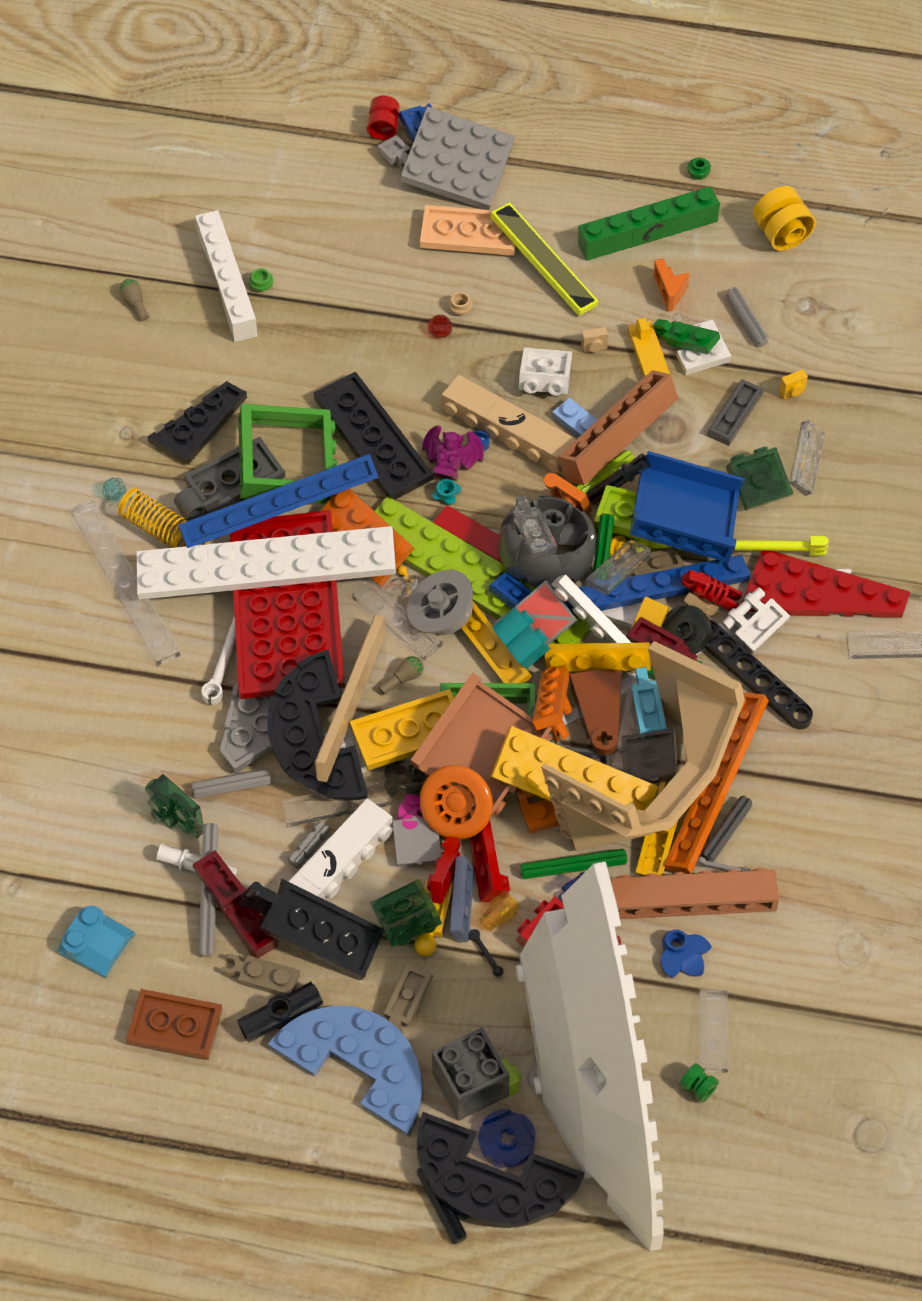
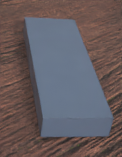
[450,856,474,943]

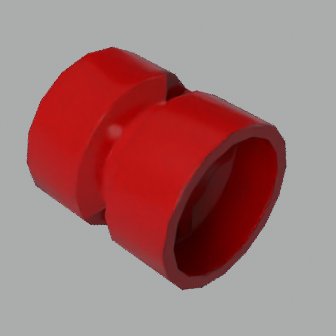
[367,95,400,140]

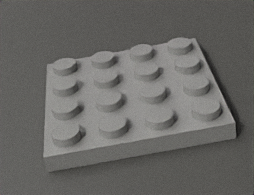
[400,106,515,210]

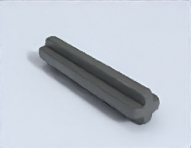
[701,795,752,862]

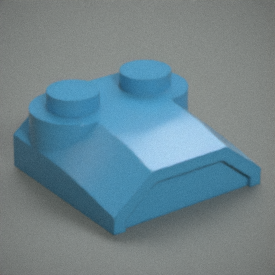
[58,906,135,979]

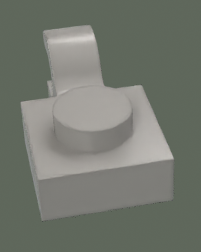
[377,135,410,171]

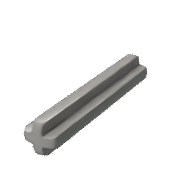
[726,287,769,347]
[192,769,271,798]

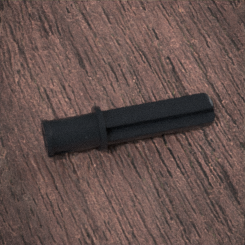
[587,453,651,504]

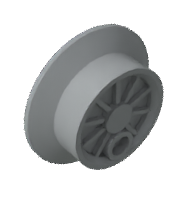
[407,570,473,635]

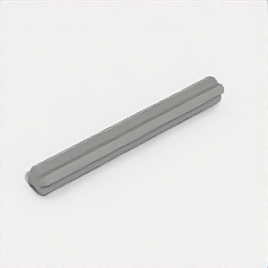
[199,823,218,957]

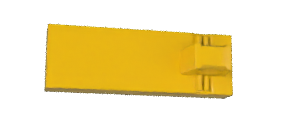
[627,318,670,378]

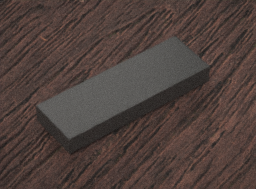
[707,379,764,446]

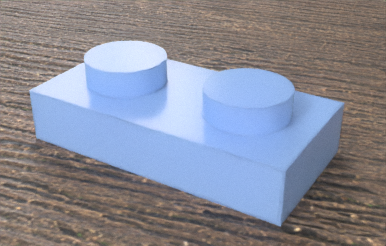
[552,398,597,438]

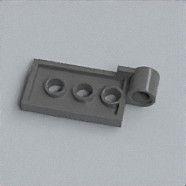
[174,437,286,521]

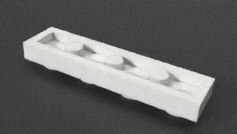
[551,575,631,643]

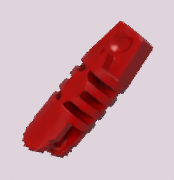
[681,570,742,611]

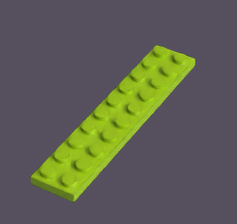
[375,496,592,644]

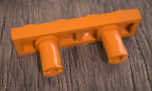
[533,665,573,741]

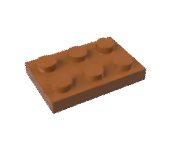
[126,989,223,1060]

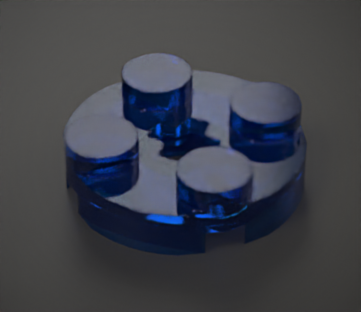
[478,1109,536,1168]

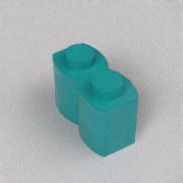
[492,607,550,669]

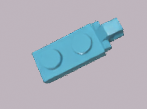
[631,667,667,738]

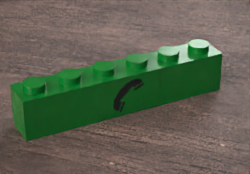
[578,186,720,261]

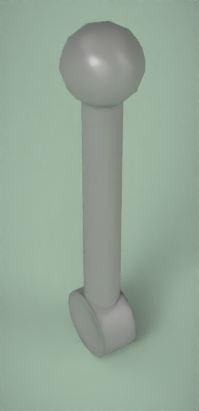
[696,857,751,871]

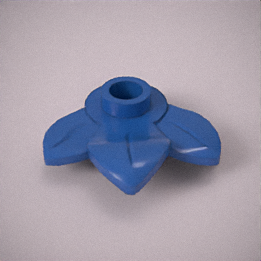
[660,929,712,978]

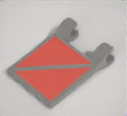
[493,580,578,644]

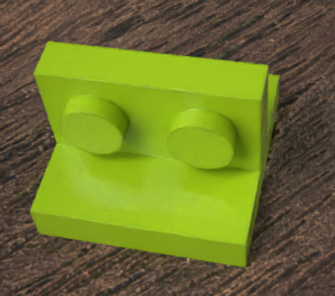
[594,485,643,539]

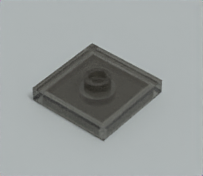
[622,728,678,783]

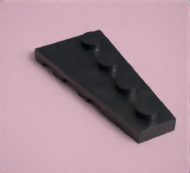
[147,381,247,465]

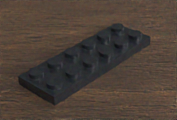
[313,371,434,500]

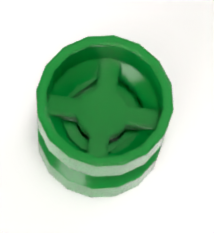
[679,1063,719,1103]

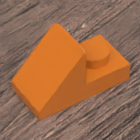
[653,258,689,312]

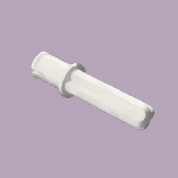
[156,843,237,876]

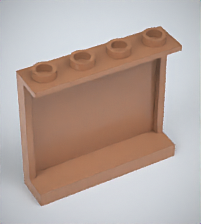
[409,672,552,816]

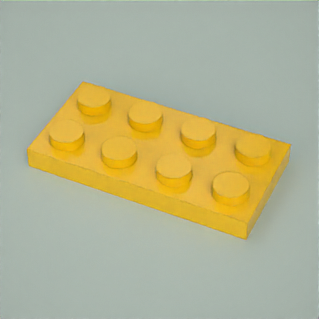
[349,689,454,771]

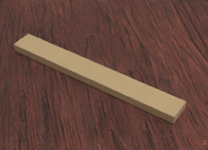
[315,615,386,782]

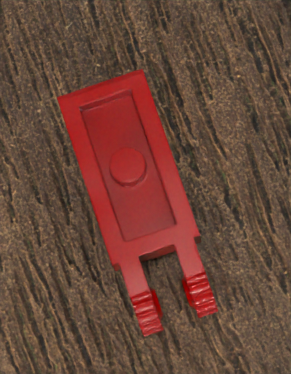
[427,836,461,904]

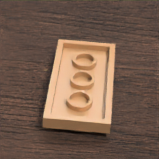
[420,205,516,256]

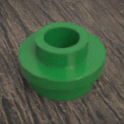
[688,158,711,180]

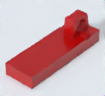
[469,820,510,903]

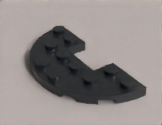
[268,650,368,801]
[417,1112,585,1228]

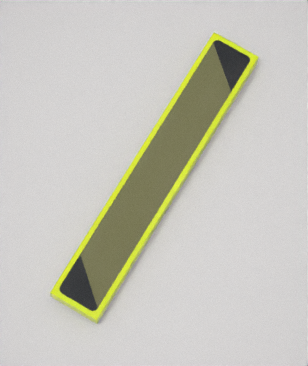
[490,202,599,316]

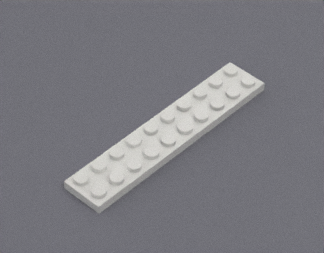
[137,526,396,600]

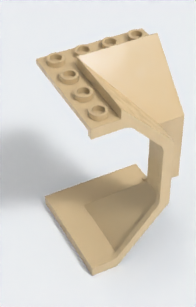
[541,641,745,851]

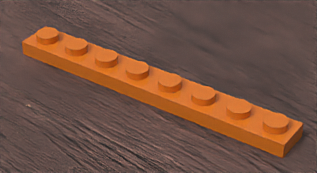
[664,693,769,874]

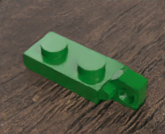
[653,319,720,354]

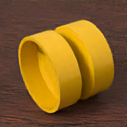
[752,186,816,251]

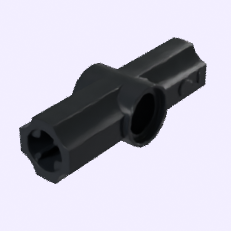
[237,982,323,1043]

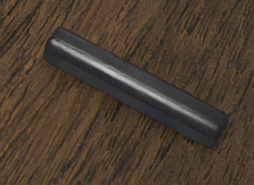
[417,1167,467,1244]

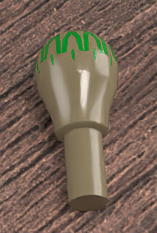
[120,279,149,321]
[379,656,424,695]

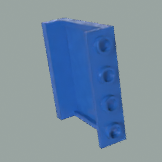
[629,451,745,562]

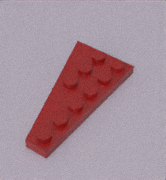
[742,551,910,618]

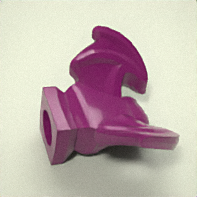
[422,425,484,480]

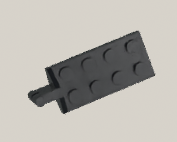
[237,878,385,980]

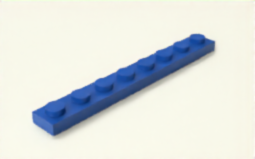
[178,454,379,548]
[564,555,751,616]

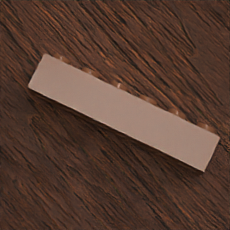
[558,370,678,485]
[611,868,779,919]

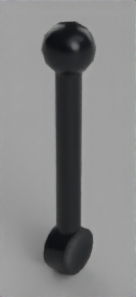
[469,929,503,977]

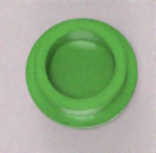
[249,268,273,291]

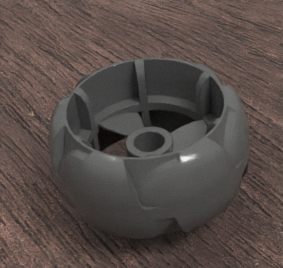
[498,496,597,589]

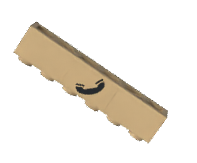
[442,374,576,476]

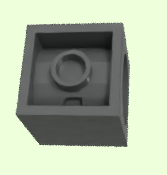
[432,1027,509,1121]

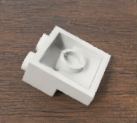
[519,347,572,396]

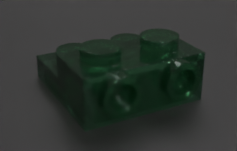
[726,446,794,511]
[145,774,204,839]
[369,879,442,947]

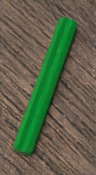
[520,848,627,879]

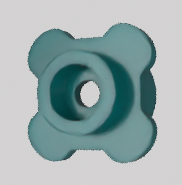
[432,479,461,505]

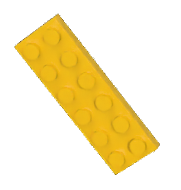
[490,726,658,811]

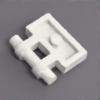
[722,587,790,653]

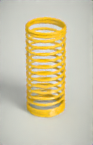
[118,488,188,548]

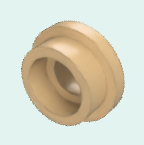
[449,292,473,315]

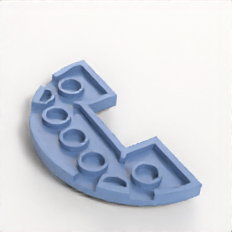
[268,1006,423,1136]

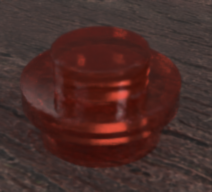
[428,315,452,338]

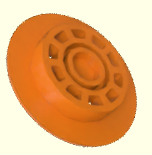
[420,765,493,840]

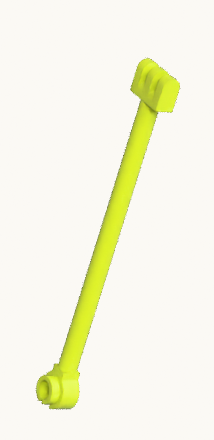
[633,536,829,556]

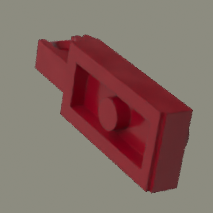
[626,617,697,661]

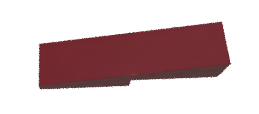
[192,850,278,958]

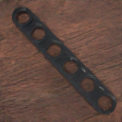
[704,620,813,730]

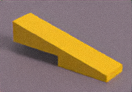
[635,774,679,876]

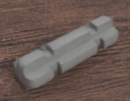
[288,821,329,868]

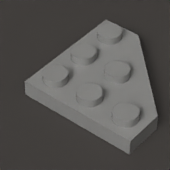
[220,683,273,774]

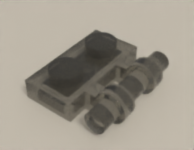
[384,756,428,796]

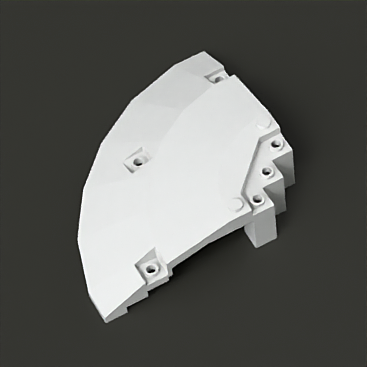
[515,862,664,1252]

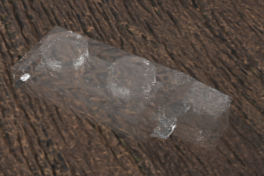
[513,495,557,558]

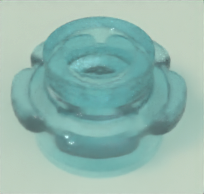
[102,477,126,501]

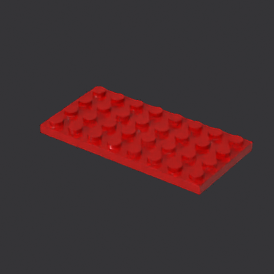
[230,510,345,699]

